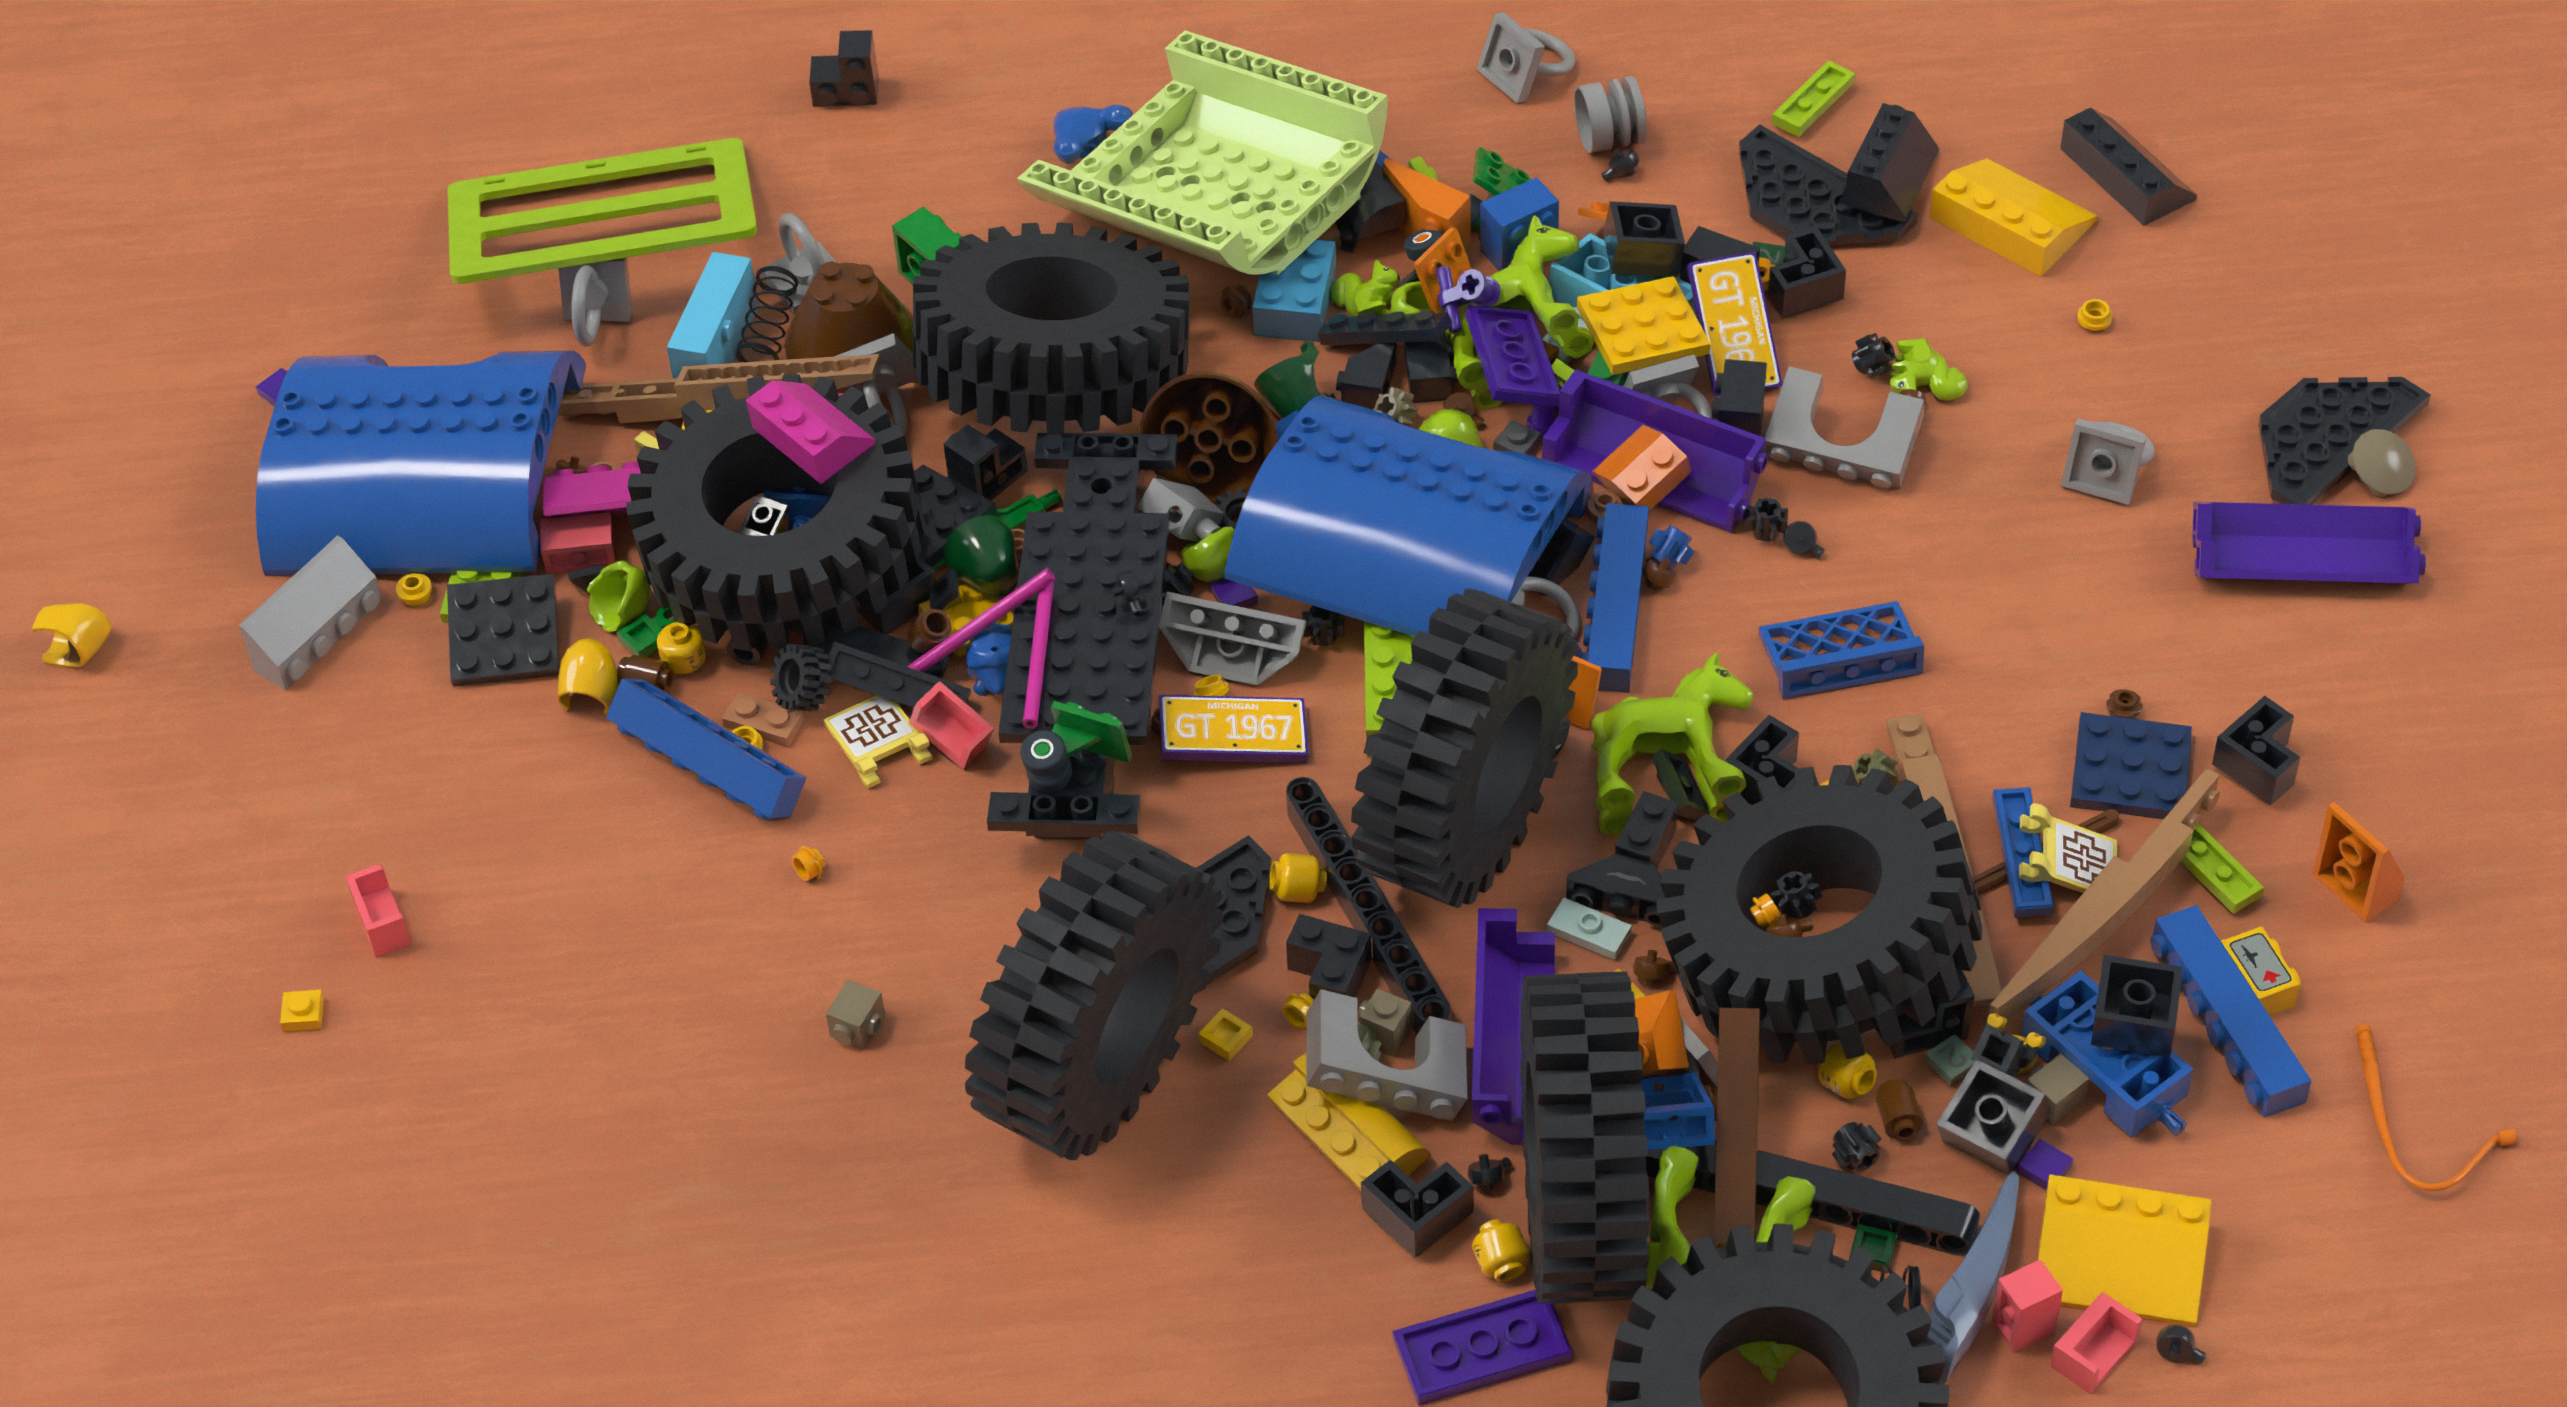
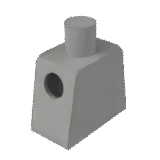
[1138,478,1223,542]

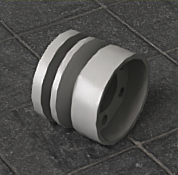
[1574,76,1647,153]

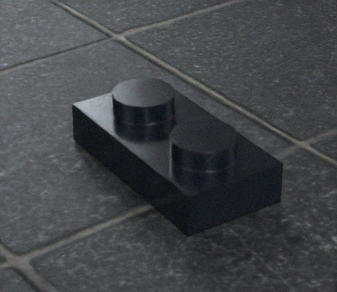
[1651,749,1710,821]

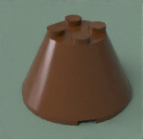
[785,261,913,393]
[1139,372,1279,504]

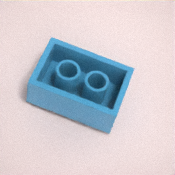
[1252,240,1336,342]

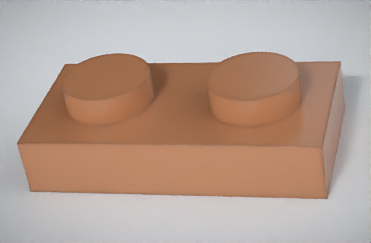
[722,692,804,747]

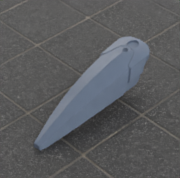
[1926,1171,2019,1384]

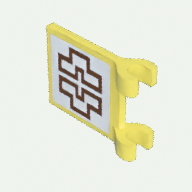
[823,696,933,789]
[2019,803,2117,893]

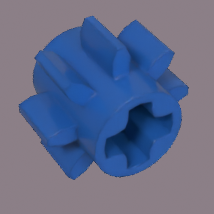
[1649,525,1695,569]

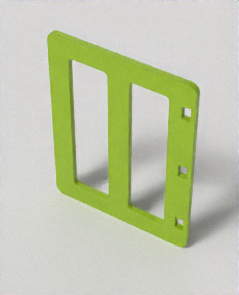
[447,138,757,284]

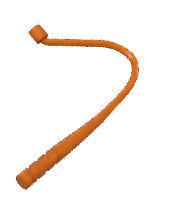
[2355,1024,2517,1191]

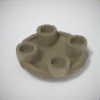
[2348,429,2416,498]

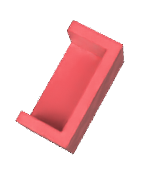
[540,512,617,574]
[909,681,994,770]
[346,864,412,957]
[1991,1260,2063,1353]
[2050,1292,2142,1394]

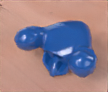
[1053,105,1134,164]

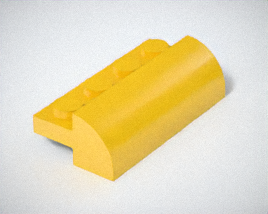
[1267,1053,1431,1192]

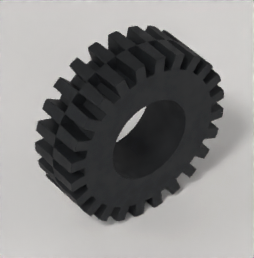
[913,223,1190,434]
[626,374,925,651]
[1351,588,1578,908]
[1657,765,1983,1064]
[965,830,1223,1161]
[1520,971,1649,1304]
[1606,1224,1949,1407]

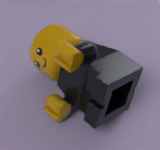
[1971,1013,2046,1077]

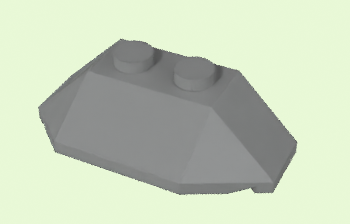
[1159,592,1306,686]

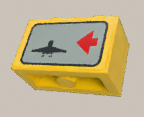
[2221,926,2301,1016]

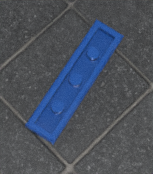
[1992,787,2053,918]

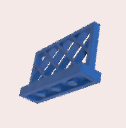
[1759,601,1924,699]

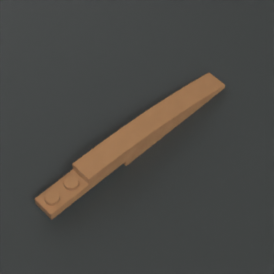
[557,354,881,423]
[1886,714,2001,1007]
[1987,768,2220,1024]

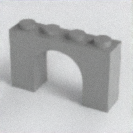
[1765,366,1924,488]
[1306,989,1467,1121]

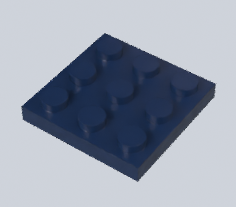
[2070,712,2192,819]

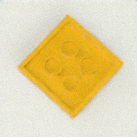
[1577,276,1711,375]

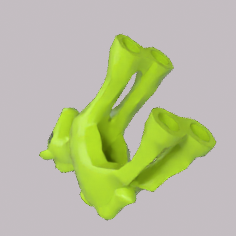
[1451,216,1594,410]
[1591,652,1754,836]
[1646,1146,1816,1384]

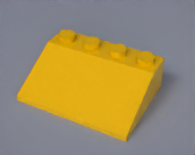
[1930,158,2098,277]
[2037,1174,2211,1327]

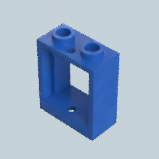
[1641,1072,1715,1150]

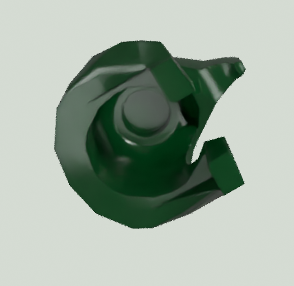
[1254,342,1336,419]
[943,515,1019,596]

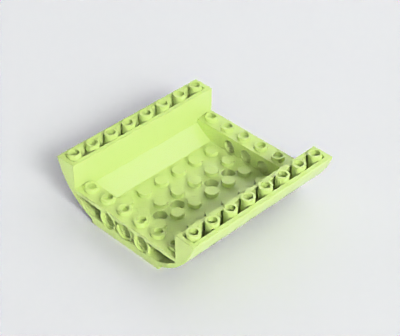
[1017,30,1388,275]

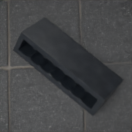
[1340,162,1406,241]

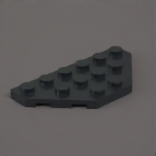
[1739,124,1918,246]
[2258,377,2431,505]
[1197,835,1272,984]

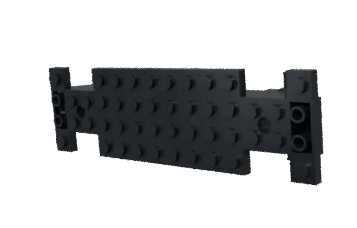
[987,433,1178,839]

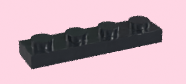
[1317,310,1452,345]
[826,642,971,709]

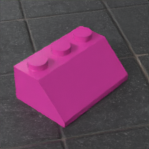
[745,380,875,484]
[543,461,641,519]

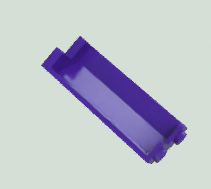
[1542,369,1769,533]
[2192,501,2426,584]
[1472,908,1555,1146]

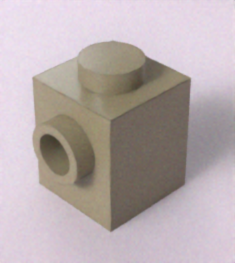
[826,980,885,1049]
[1357,988,1412,1057]
[2026,1054,2089,1126]

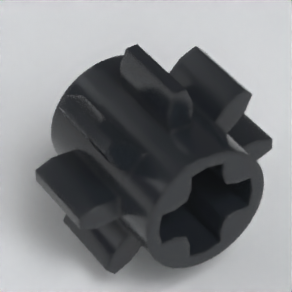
[1852,333,1895,378]
[1745,498,1788,541]
[1162,563,1194,606]
[1302,606,1344,646]
[1771,871,1823,919]
[1832,1122,1881,1171]

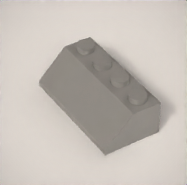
[239,535,382,690]

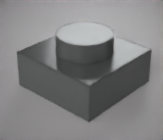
[1493,420,1541,455]

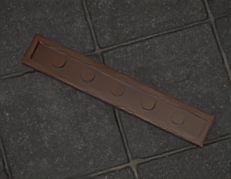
[1714,1008,1760,1246]

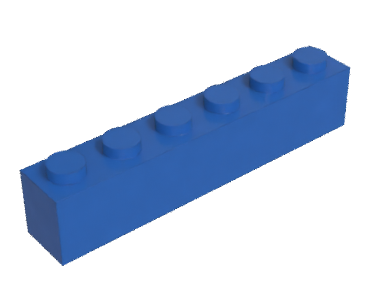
[1582,503,1649,693]
[606,679,807,821]
[2150,905,2312,1118]

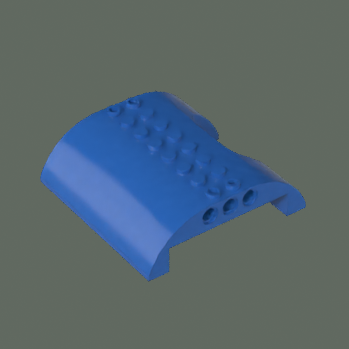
[256,351,586,576]
[1224,395,1594,636]

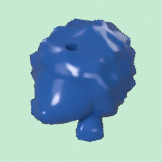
[966,622,1012,696]

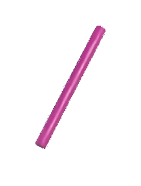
[907,568,1055,672]
[1023,582,1054,729]

